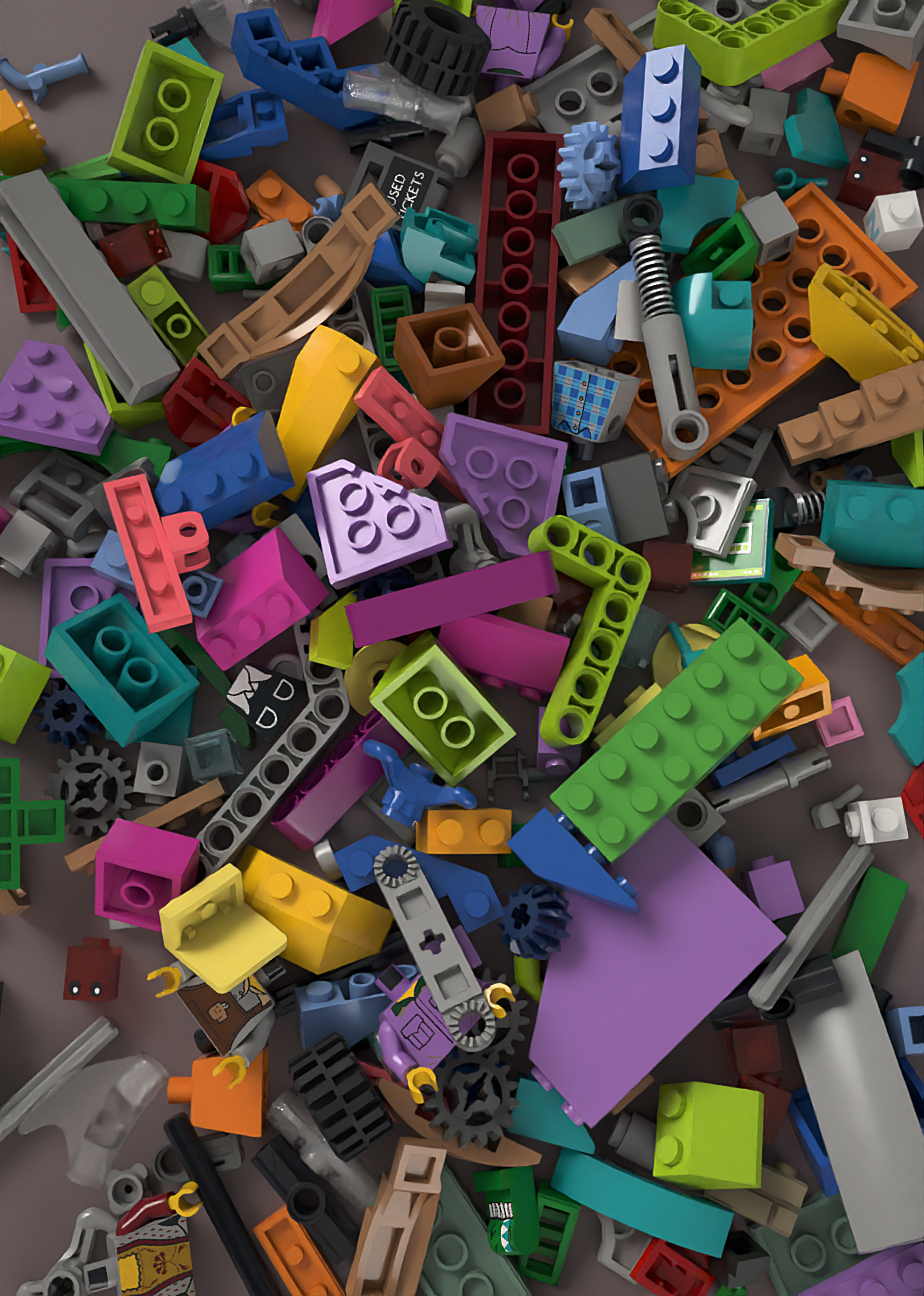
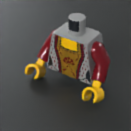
[83,1182,203,1296]

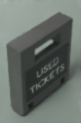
[341,141,455,234]

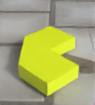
[309,589,358,670]

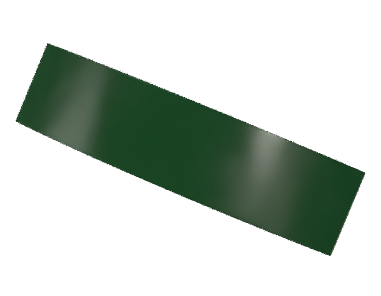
[144,618,257,752]

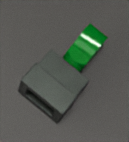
[708,1230,771,1296]

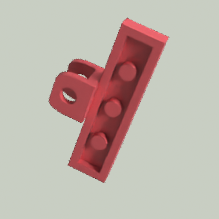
[353,366,469,503]
[103,473,211,634]

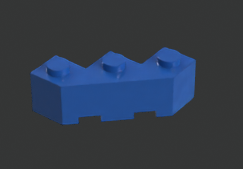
[230,8,387,132]
[333,835,505,934]

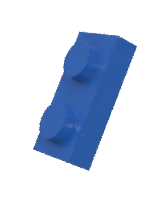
[707,734,796,790]

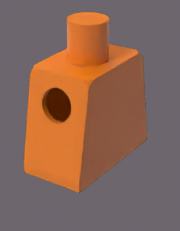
[819,52,920,135]
[167,1045,269,1137]

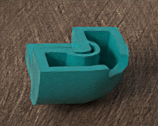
[400,206,479,285]
[668,272,753,370]

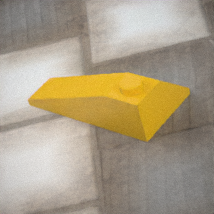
[276,324,386,503]

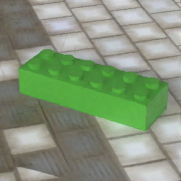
[549,617,805,867]

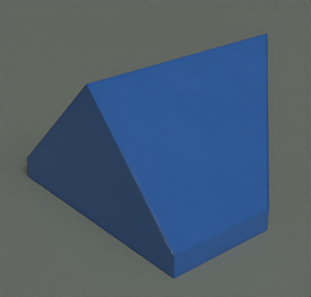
[363,227,425,294]

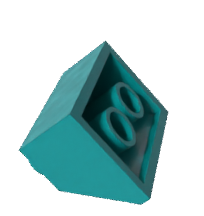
[820,479,924,568]
[44,592,200,748]

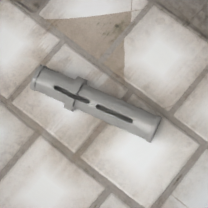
[705,744,832,815]

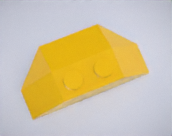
[808,262,924,384]
[236,844,395,975]

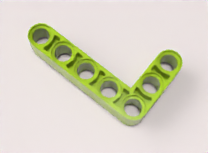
[652,0,849,86]
[528,515,651,749]

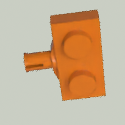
[245,169,314,236]

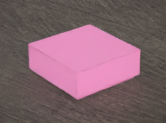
[812,696,864,748]

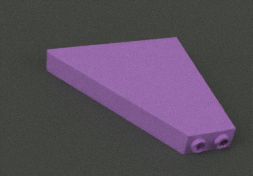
[528,748,787,1129]

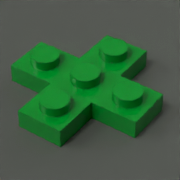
[0,758,65,890]

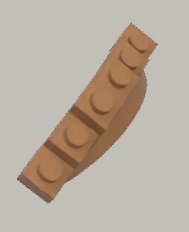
[196,182,402,380]
[778,360,924,466]
[775,533,924,615]
[345,1136,447,1296]

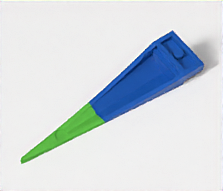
[44,88,289,180]

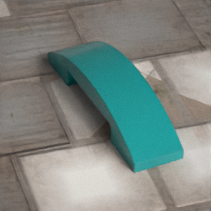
[550,1147,735,1258]

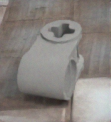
[129,226,210,282]

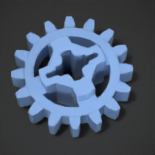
[557,121,621,214]

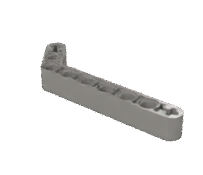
[193,608,353,887]

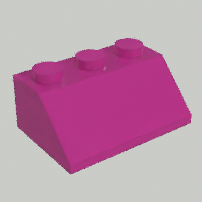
[194,526,330,672]
[438,613,571,702]

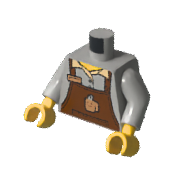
[147,956,287,1090]

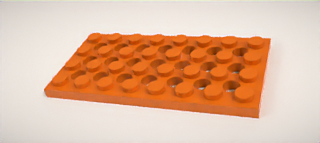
[569,182,919,480]

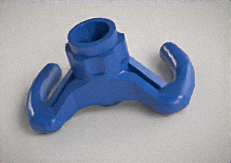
[363,739,478,828]

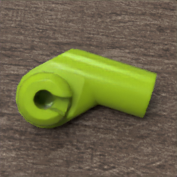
[514,955,544,1004]

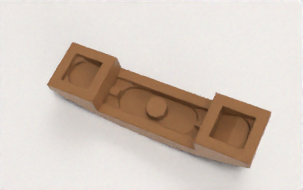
[372,1077,542,1167]

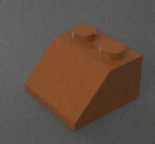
[393,302,506,410]

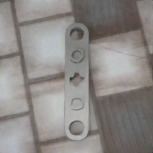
[373,845,496,1052]

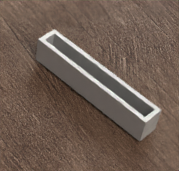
[0,169,181,407]

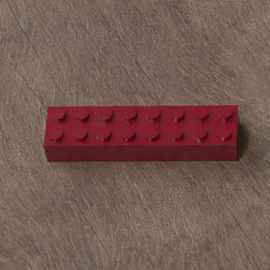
[468,130,565,438]

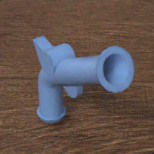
[0,52,90,106]

